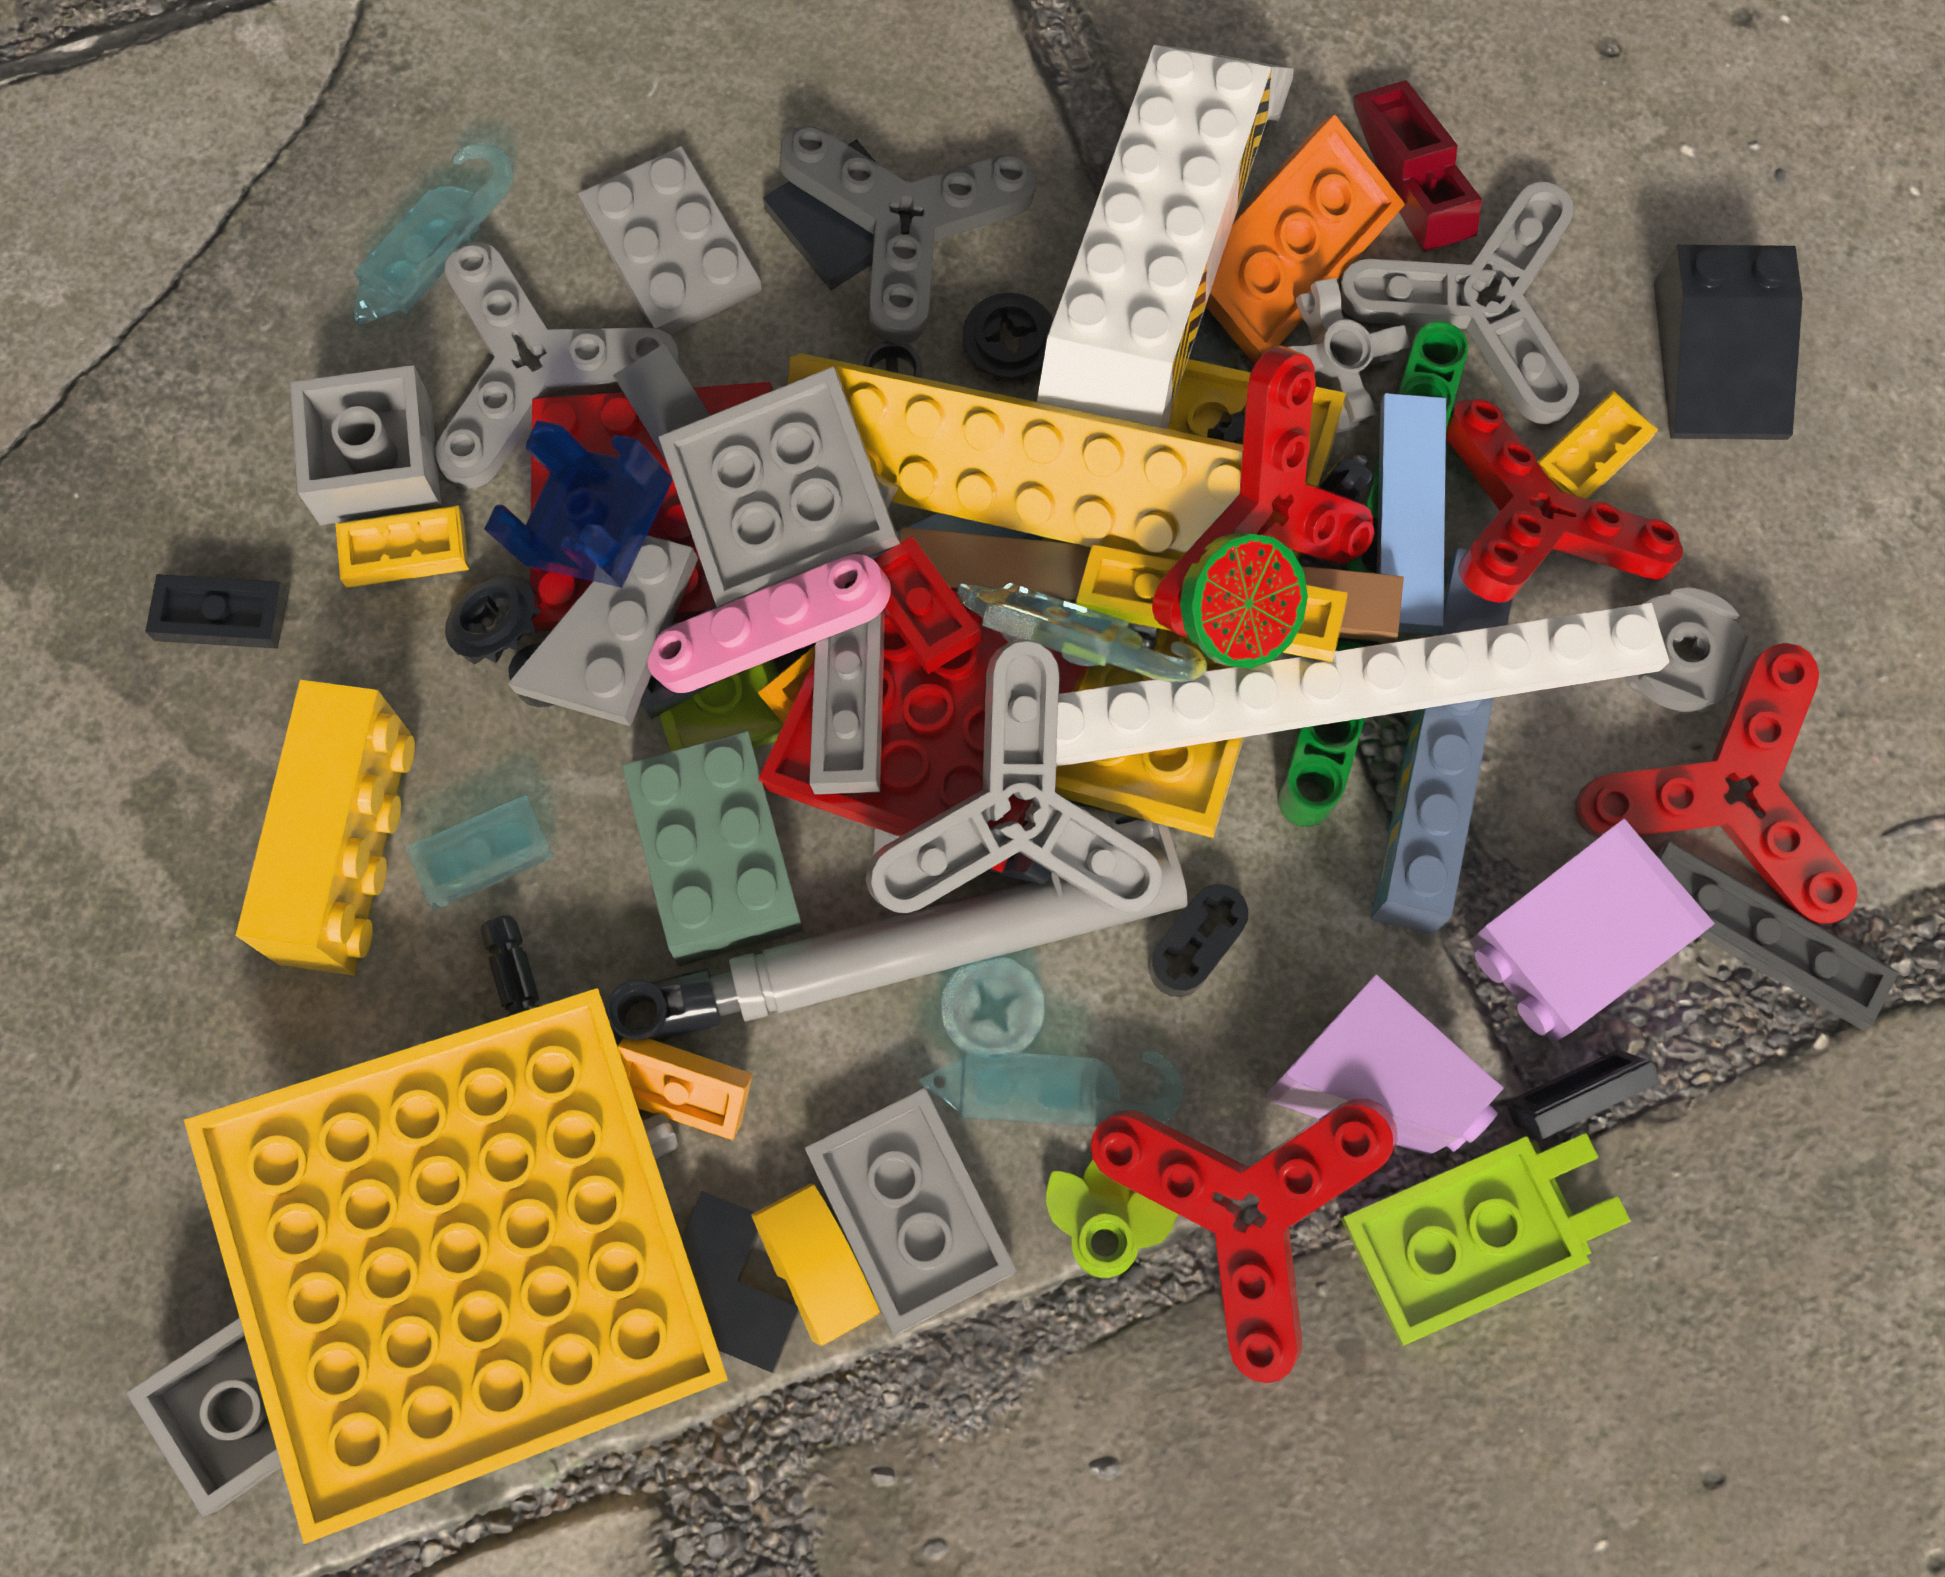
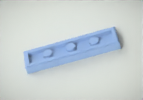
[1376,393,1446,635]

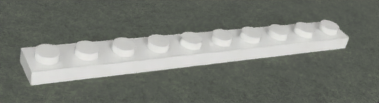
[1056,603,1669,767]

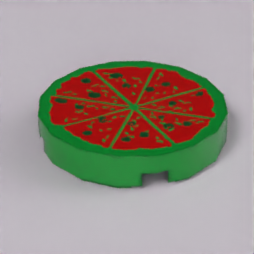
[1180,532,1308,669]

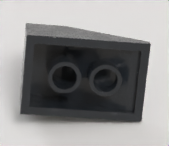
[1654,244,1803,440]

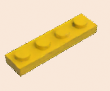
[1076,544,1348,662]

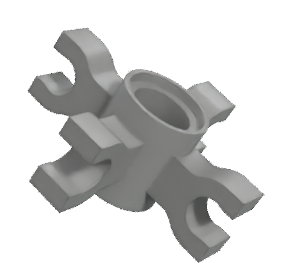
[1288,278,1411,433]

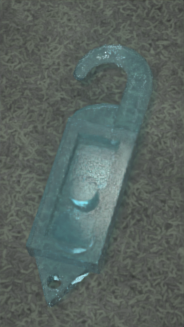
[353,143,514,325]
[957,583,1207,682]
[919,1049,1184,1127]

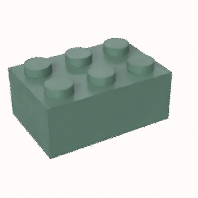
[622,731,803,966]

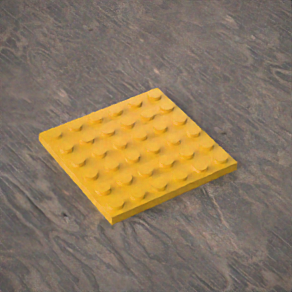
[184,988,728,1544]

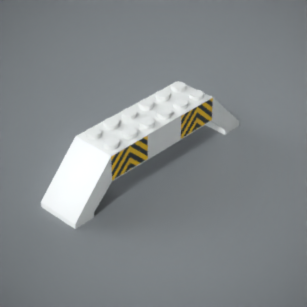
[1037,45,1294,429]

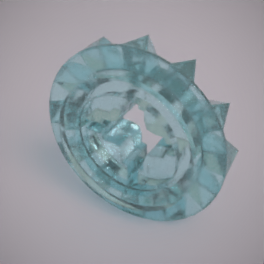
[940,956,1045,1062]

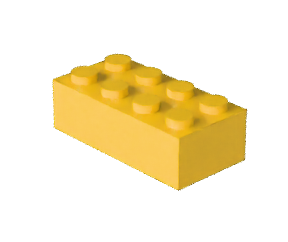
[235,680,415,976]

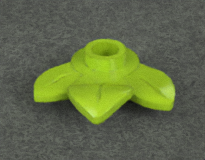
[1046,1160,1178,1278]

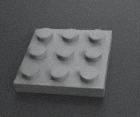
[659,367,900,608]

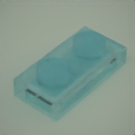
[405,795,555,910]

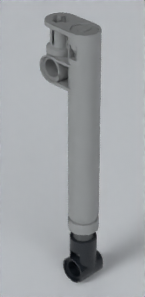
[606,804,1188,1043]

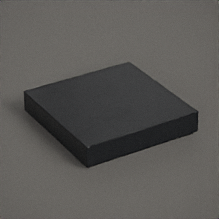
[763,139,912,291]

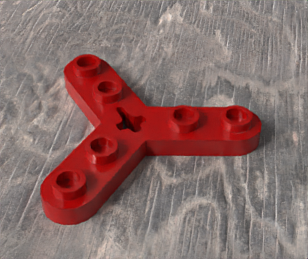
[1152,346,1374,636]
[1446,399,1683,603]
[1575,643,1858,925]
[1090,1099,1398,1383]

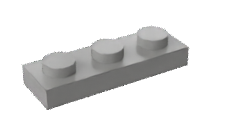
[810,610,885,794]

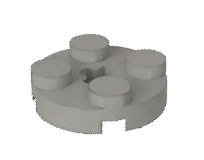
[1624,587,1754,713]

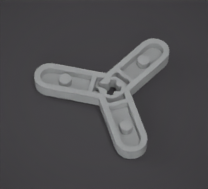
[1339,182,1579,425]
[435,242,681,489]
[866,641,1162,913]

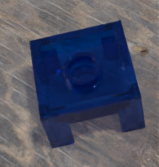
[484,420,673,588]

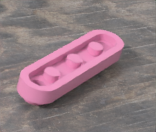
[647,554,891,693]

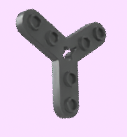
[779,126,1037,344]

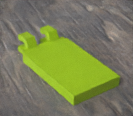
[1341,1133,1631,1346]

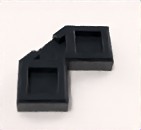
[681,1191,799,1373]

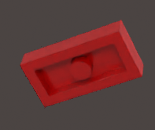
[873,536,982,674]

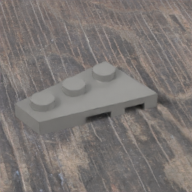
[508,532,698,726]

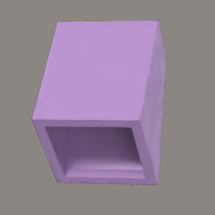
[1469,819,1715,1044]
[1265,974,1504,1156]

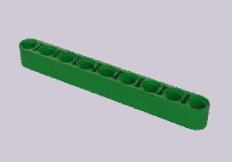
[1278,321,1468,827]

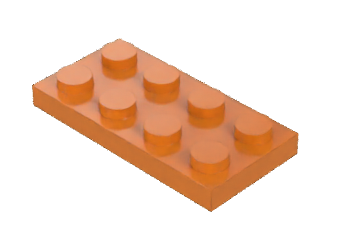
[1206,114,1405,364]

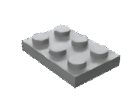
[577,146,762,335]
[805,1088,1017,1336]

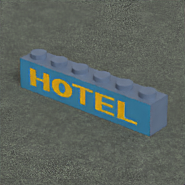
[1371,548,1513,935]

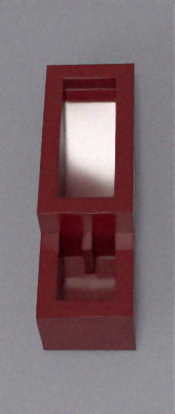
[1354,80,1482,252]

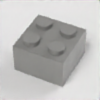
[290,365,442,525]
[126,1318,282,1517]

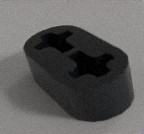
[1149,884,1248,997]

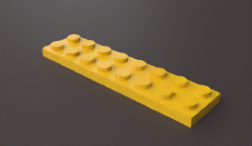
[788,353,1243,561]

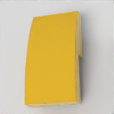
[751,1183,880,1346]

